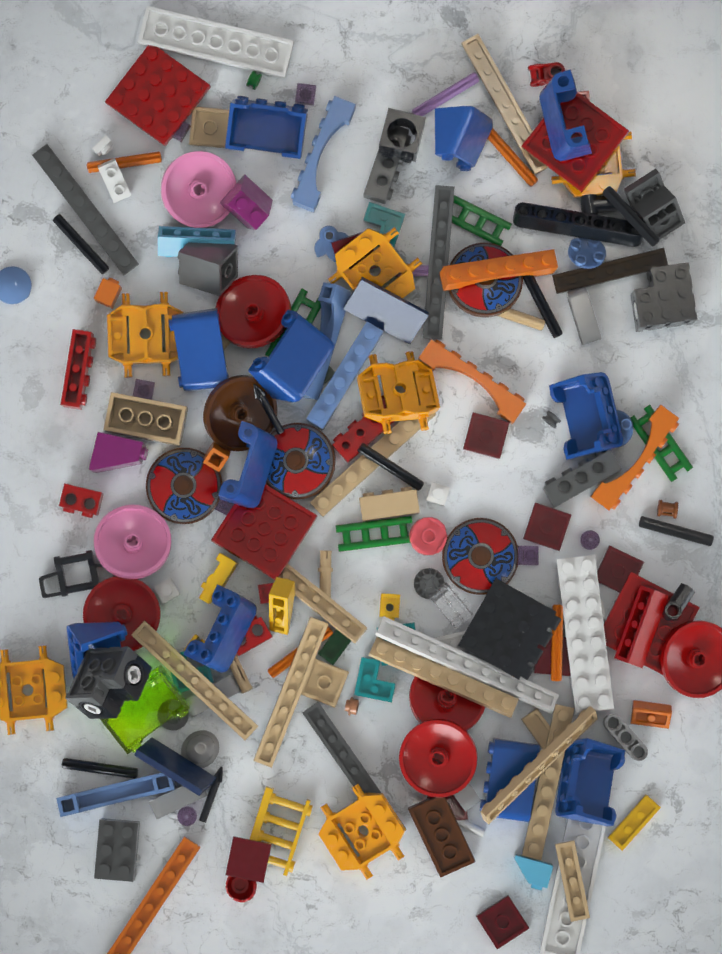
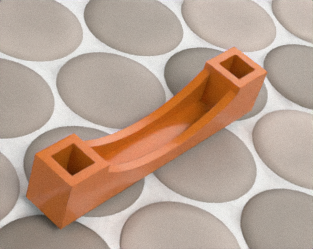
[440,249,558,291]
[418,339,526,424]
[590,405,679,511]

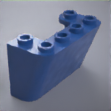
[539,69,592,161]
[225,96,308,159]
[183,584,257,673]
[480,738,540,822]

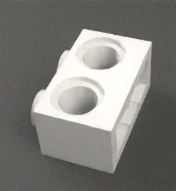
[98,158,131,203]

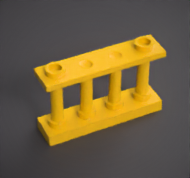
[250,786,313,876]

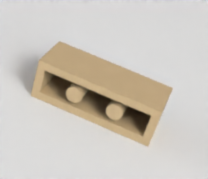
[359,487,420,521]

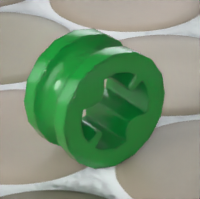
[246,70,262,90]

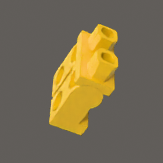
[199,553,239,604]

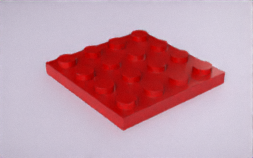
[105,45,211,146]
[521,92,629,193]
[211,484,317,580]
[604,572,700,675]

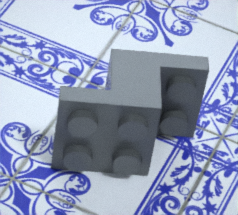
[624,168,685,239]

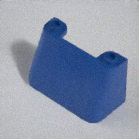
[435,106,493,171]
[169,308,229,391]
[248,310,334,402]
[549,372,623,460]
[218,421,277,508]
[67,622,127,679]
[555,738,625,827]

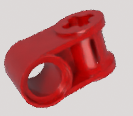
[528,62,565,87]

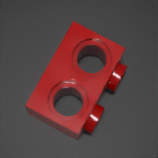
[59,483,104,518]
[237,616,273,656]

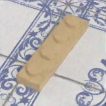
[555,840,590,922]

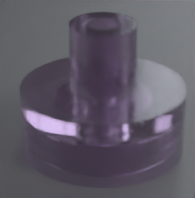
[580,530,600,550]
[177,806,197,826]

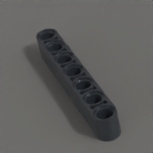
[513,202,643,247]

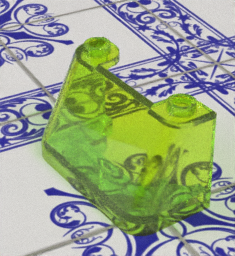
[100,665,190,755]

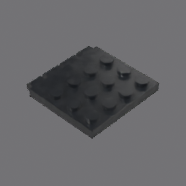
[458,578,562,680]

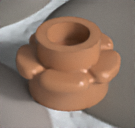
[345,697,359,716]

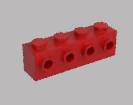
[60,329,96,410]
[332,395,395,463]
[614,585,669,669]

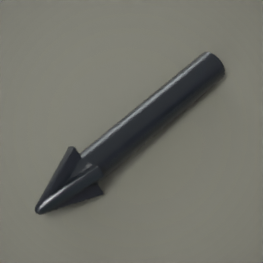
[253,384,284,434]
[199,766,223,823]

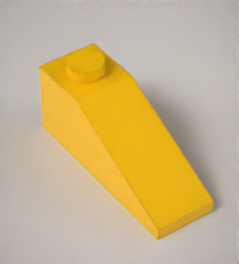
[269,577,295,635]

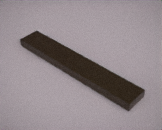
[552,248,668,294]

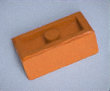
[630,700,672,729]

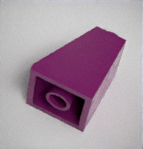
[220,174,273,230]
[89,432,148,473]

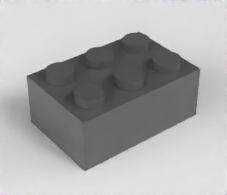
[94,818,140,882]

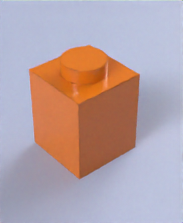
[94,277,122,309]
[203,441,230,472]

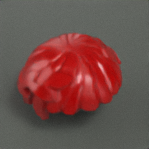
[225,876,257,902]

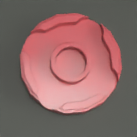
[409,517,448,555]

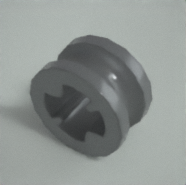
[542,411,561,429]

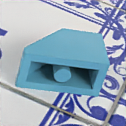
[514,854,553,890]

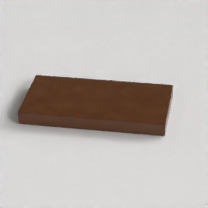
[408,797,476,878]

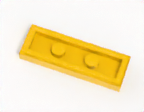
[607,794,661,851]

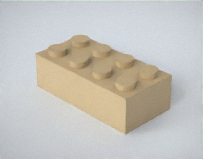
[103,392,188,446]

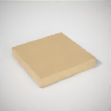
[189,107,229,148]
[301,659,349,708]

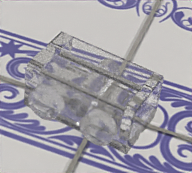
[429,582,473,629]

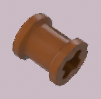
[657,500,679,519]

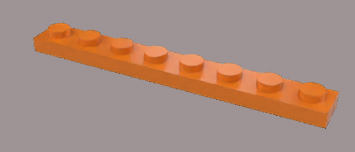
[107,837,201,954]

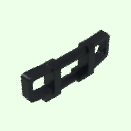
[39,550,115,598]

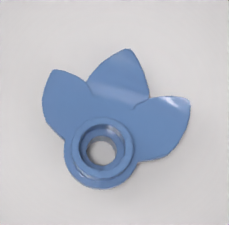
[314,226,348,262]

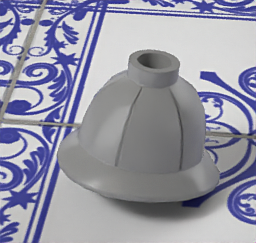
[181,730,219,768]

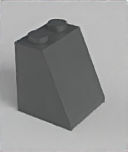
[177,242,238,296]

